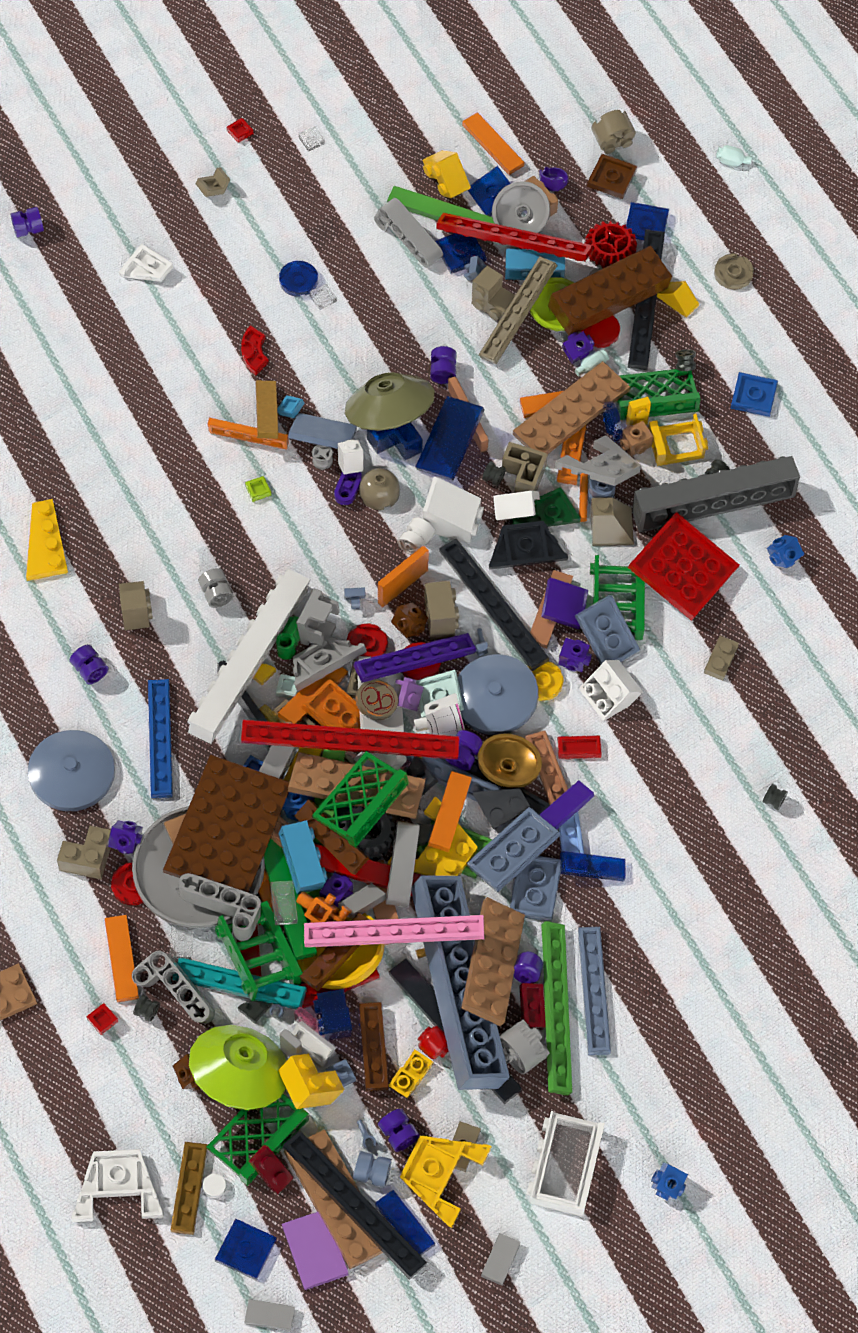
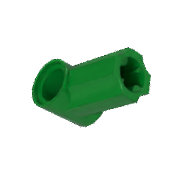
[276,616,300,660]

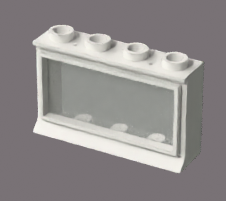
[526,1111,605,1217]

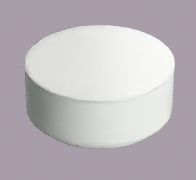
[203,1174,226,1198]

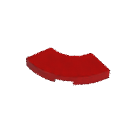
[241,325,269,376]

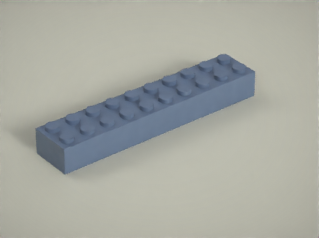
[411,876,510,1090]

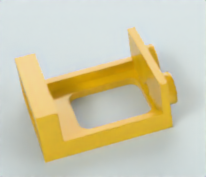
[648,414,708,466]

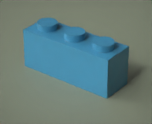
[505,248,565,280]
[278,821,327,894]

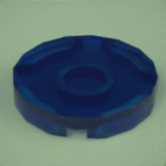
[279,261,318,297]
[603,401,623,442]

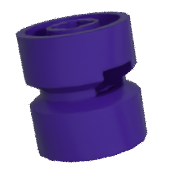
[10,207,44,238]
[430,346,457,384]
[69,644,109,685]
[446,730,483,771]
[378,1108,420,1152]

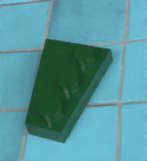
[509,487,581,527]

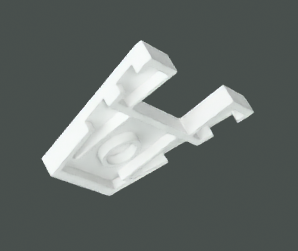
[72,1149,163,1222]

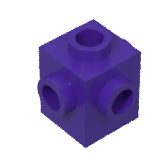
[562,331,594,364]
[558,638,592,672]
[108,820,143,854]
[320,872,354,907]

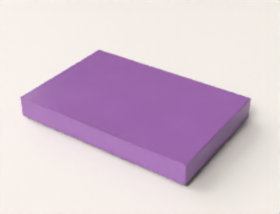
[282,1212,349,1290]

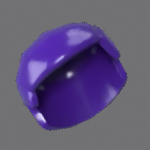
[539,167,569,192]

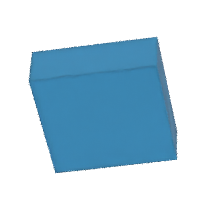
[277,395,305,418]

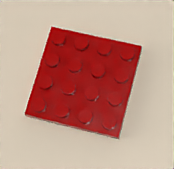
[627,512,740,621]

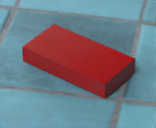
[557,735,602,759]

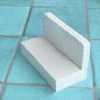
[493,491,540,520]

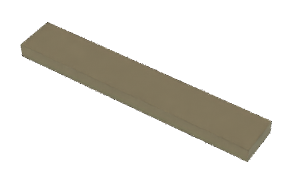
[479,256,557,364]

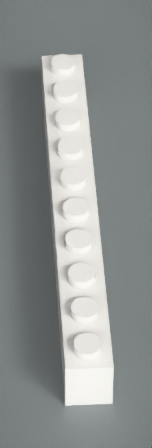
[187,569,310,744]

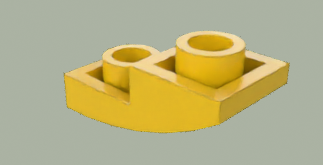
[388,1049,434,1098]

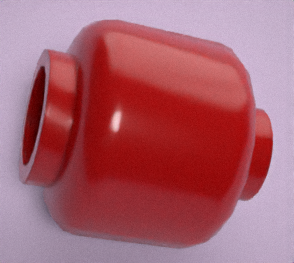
[417,1026,449,1059]

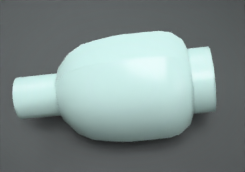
[716,145,752,166]
[575,349,609,376]

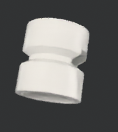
[397,517,435,555]

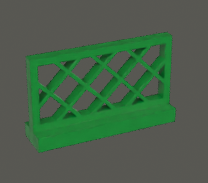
[617,369,700,420]
[312,751,409,848]
[206,1094,309,1186]

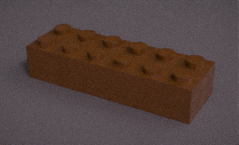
[548,246,672,336]

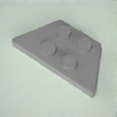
[293,636,367,691]

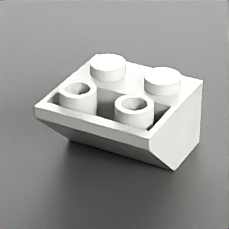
[579,660,643,720]

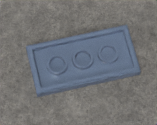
[467,807,560,893]

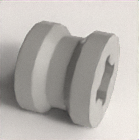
[312,445,333,470]

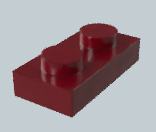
[519,983,546,1030]
[248,1145,293,1194]

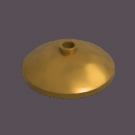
[478,734,542,788]

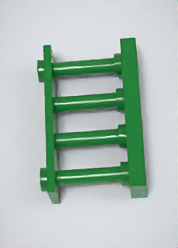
[590,555,645,640]
[215,901,302,1001]

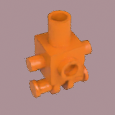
[296,891,352,923]

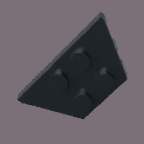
[489,521,568,570]

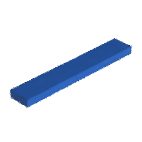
[148,679,173,799]

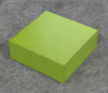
[245,476,271,502]

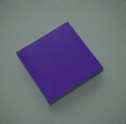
[541,577,588,629]

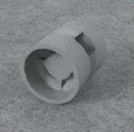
[198,568,234,608]

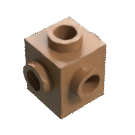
[620,421,653,456]

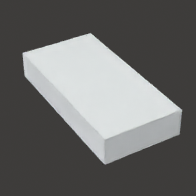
[292,1021,336,1067]

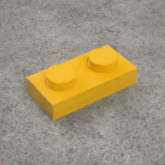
[626,397,651,426]

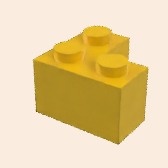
[422,150,471,198]
[278,1054,345,1109]

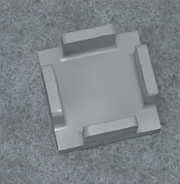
[297,588,340,646]

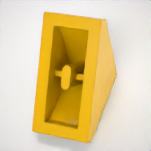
[657,281,699,318]

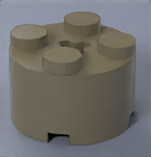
[591,110,636,154]

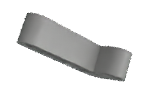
[374,198,443,268]
[259,722,300,779]
[386,821,420,908]
[178,873,261,941]
[132,951,215,1024]

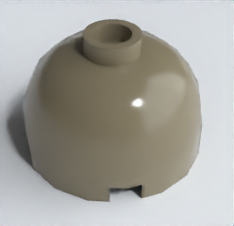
[359,468,400,510]

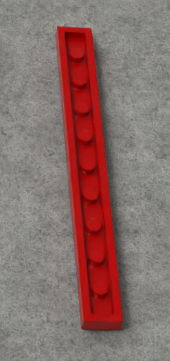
[241,720,459,760]

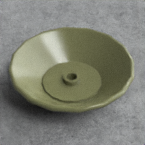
[344,372,435,431]

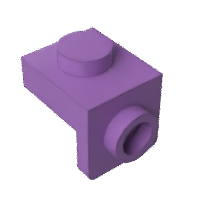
[395,677,424,711]

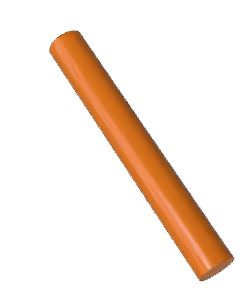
[579,473,588,522]

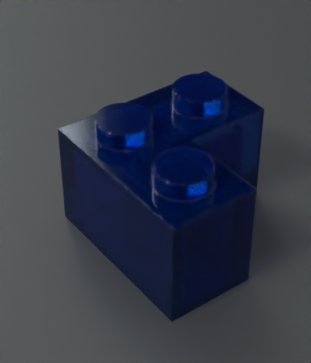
[367,422,423,460]
[313,989,352,1041]

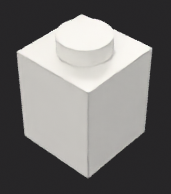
[338,440,364,474]

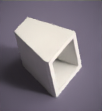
[423,476,484,543]

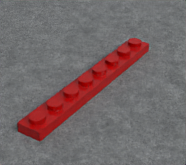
[436,213,592,262]

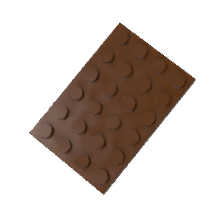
[163,755,290,893]

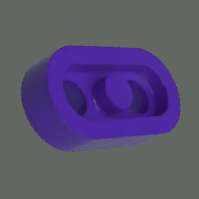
[334,472,362,505]

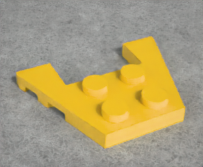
[387,797,478,876]
[400,1136,492,1228]

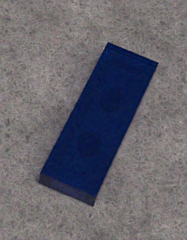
[560,851,626,882]
[375,1190,435,1256]

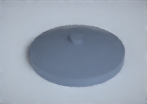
[458,654,539,735]
[28,730,115,811]

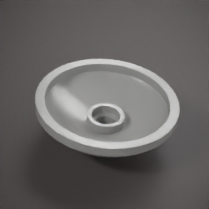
[492,181,550,233]

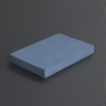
[288,413,357,449]
[575,595,640,665]
[510,856,562,922]

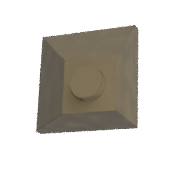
[590,497,634,546]

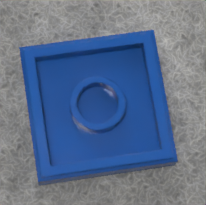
[730,372,778,417]

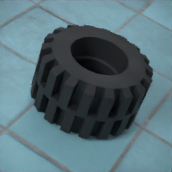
[340,806,395,861]

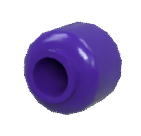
[513,951,543,983]

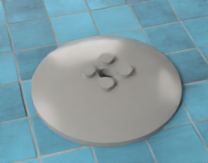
[132,806,265,928]

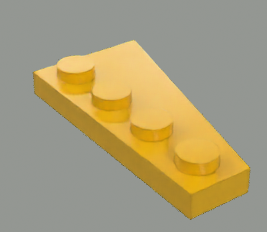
[26,499,68,581]

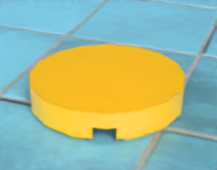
[527,661,564,701]

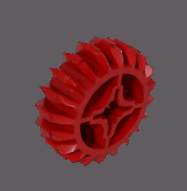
[584,220,637,269]

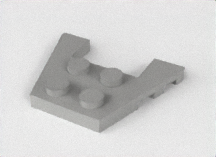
[554,435,641,486]

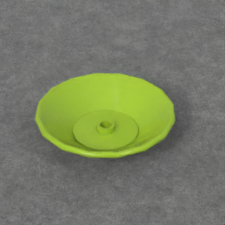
[189,1025,286,1110]

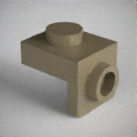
[196,167,230,197]

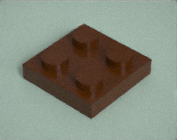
[587,154,637,199]

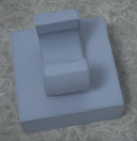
[464,256,486,281]
[344,587,366,609]
[326,1059,356,1087]

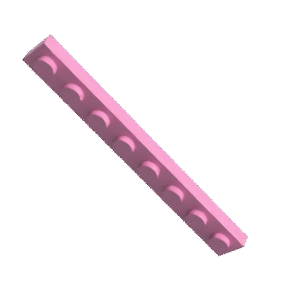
[304,915,484,947]

